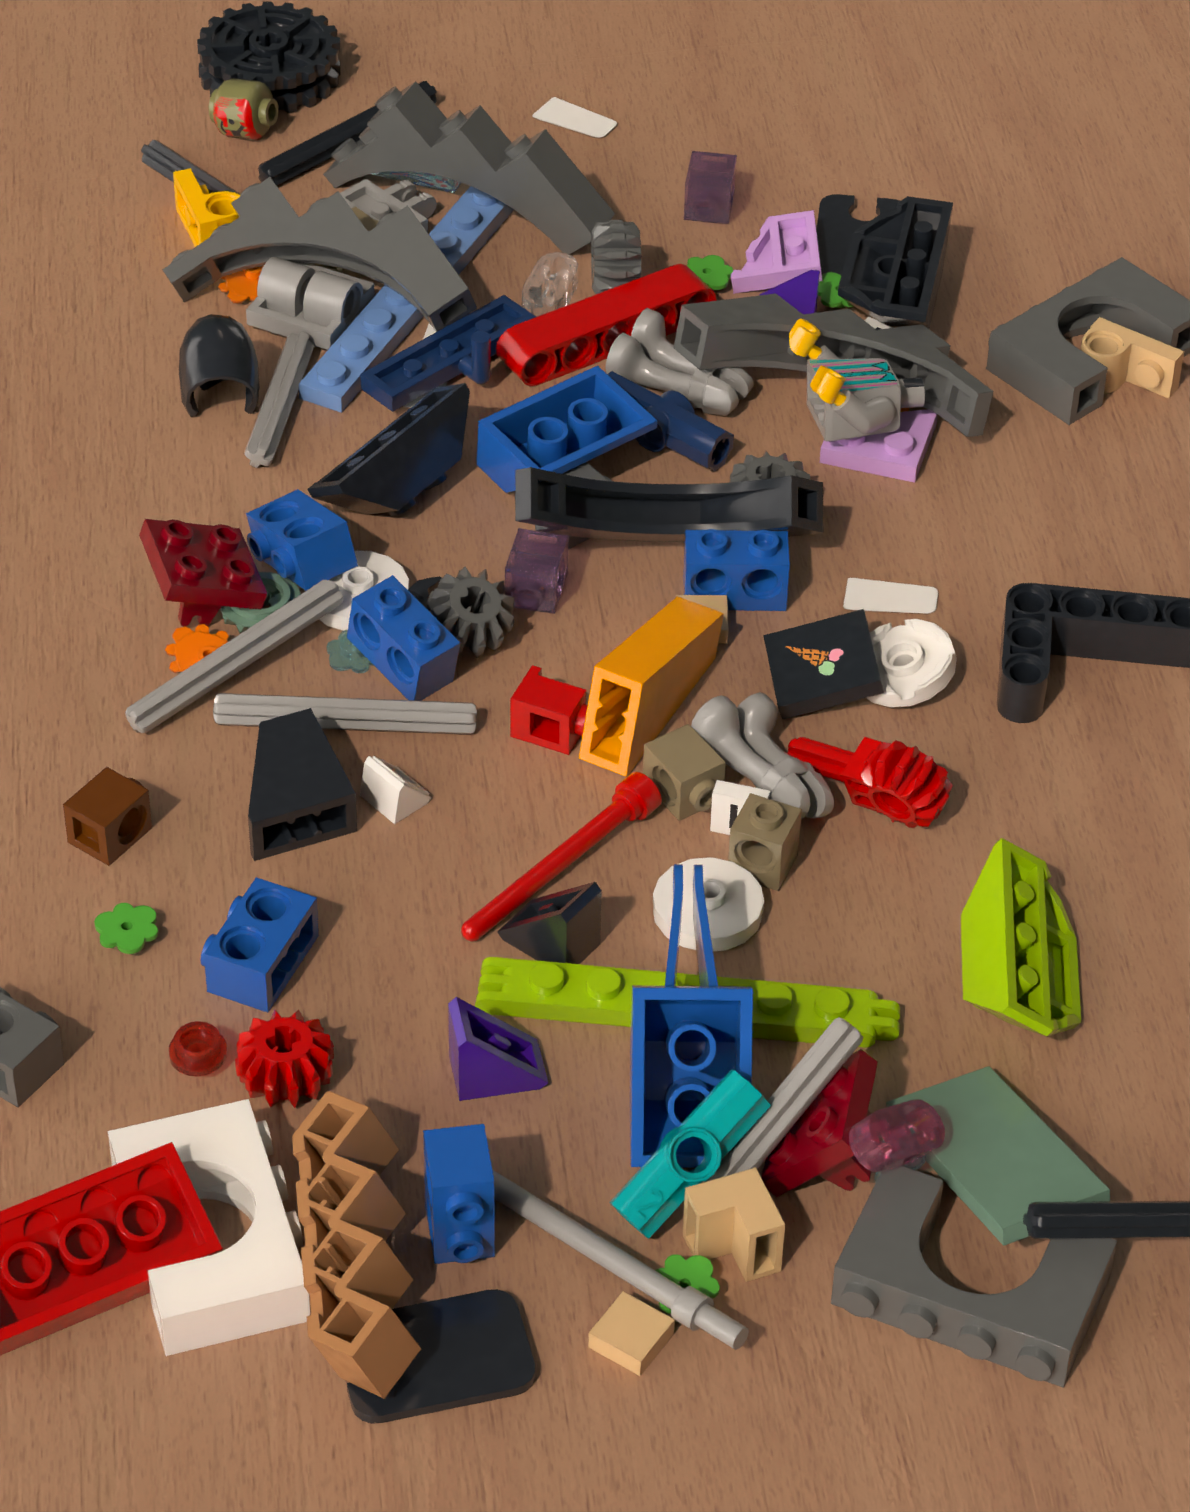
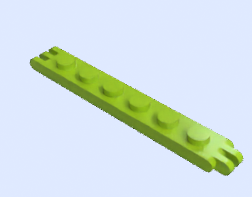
[475,957,900,1048]

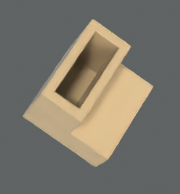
[683,1168,785,1282]

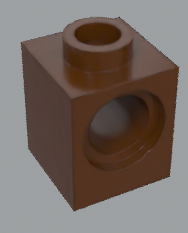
[63,767,152,866]

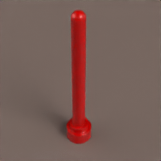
[461,772,662,941]

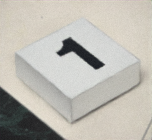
[710,780,770,835]

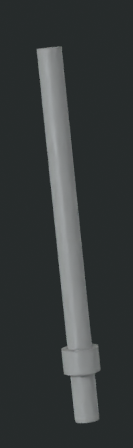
[492,1169,749,1350]

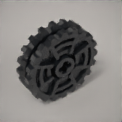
[197,1,341,113]

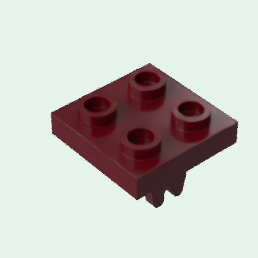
[139,519,268,627]
[762,1049,881,1197]

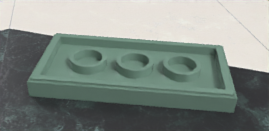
[886,1066,1110,1246]

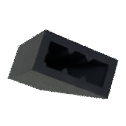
[248,708,357,861]

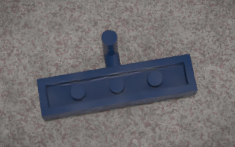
[360,295,536,412]

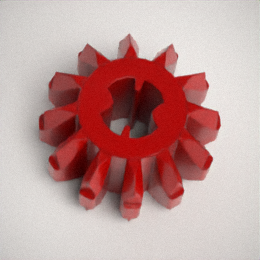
[235,1009,334,1108]

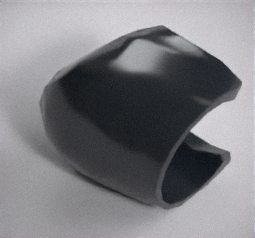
[179,314,260,417]

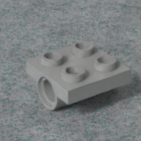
[246,257,375,350]

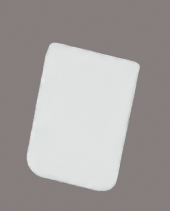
[532,97,617,138]
[843,578,938,614]

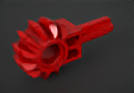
[787,737,953,828]

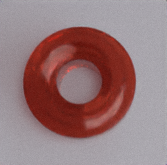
[169,1021,227,1076]

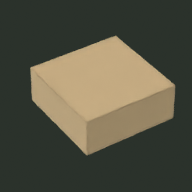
[588,1291,675,1376]

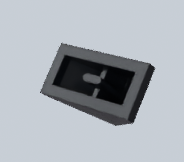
[497,882,602,964]

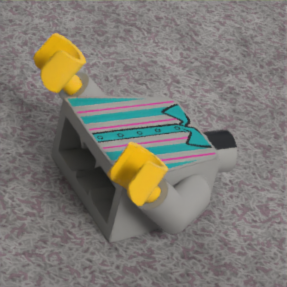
[789,318,925,441]

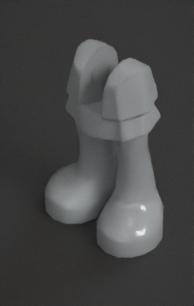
[605,308,753,416]
[691,692,834,819]

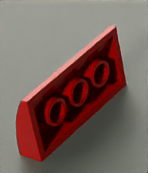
[0,1142,223,1356]

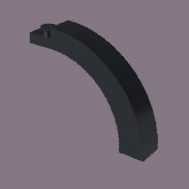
[515,467,824,542]

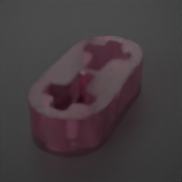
[849,1099,945,1172]

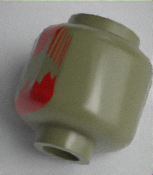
[209,78,278,140]

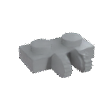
[340,179,437,232]

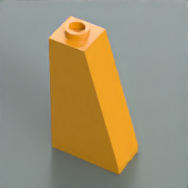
[579,596,724,777]

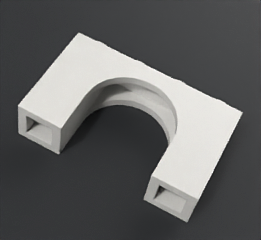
[108,1099,310,1356]

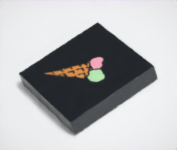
[763,609,884,720]

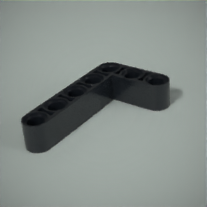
[997,583,1190,723]

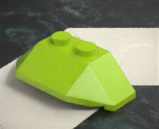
[961,838,1081,1037]

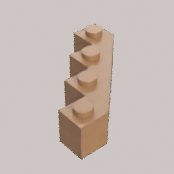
[292,1090,421,1399]

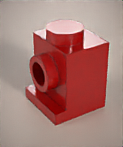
[510,665,588,755]

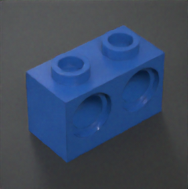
[246,489,358,591]
[683,529,790,611]
[347,575,460,701]
[200,877,319,1013]
[423,1124,495,1264]

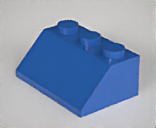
[477,365,657,493]

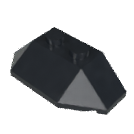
[838,196,953,329]
[307,383,470,516]

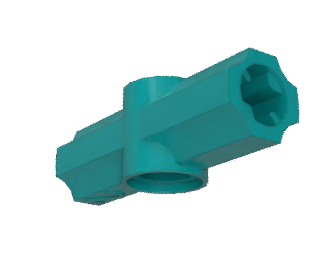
[609,1069,771,1239]

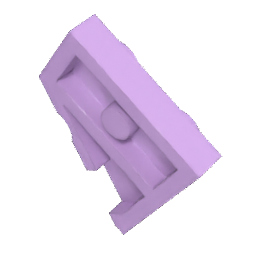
[731,210,822,294]
[820,409,937,483]

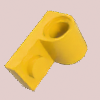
[173,168,240,247]

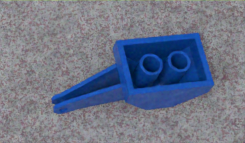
[630,864,753,1168]

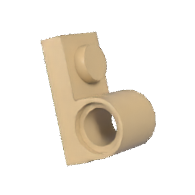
[1080,317,1184,399]

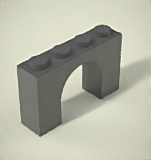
[986,257,1190,425]
[831,1161,1117,1388]

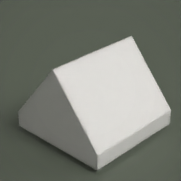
[360,756,431,824]

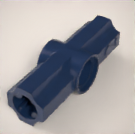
[607,371,734,472]

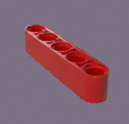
[496,264,717,386]

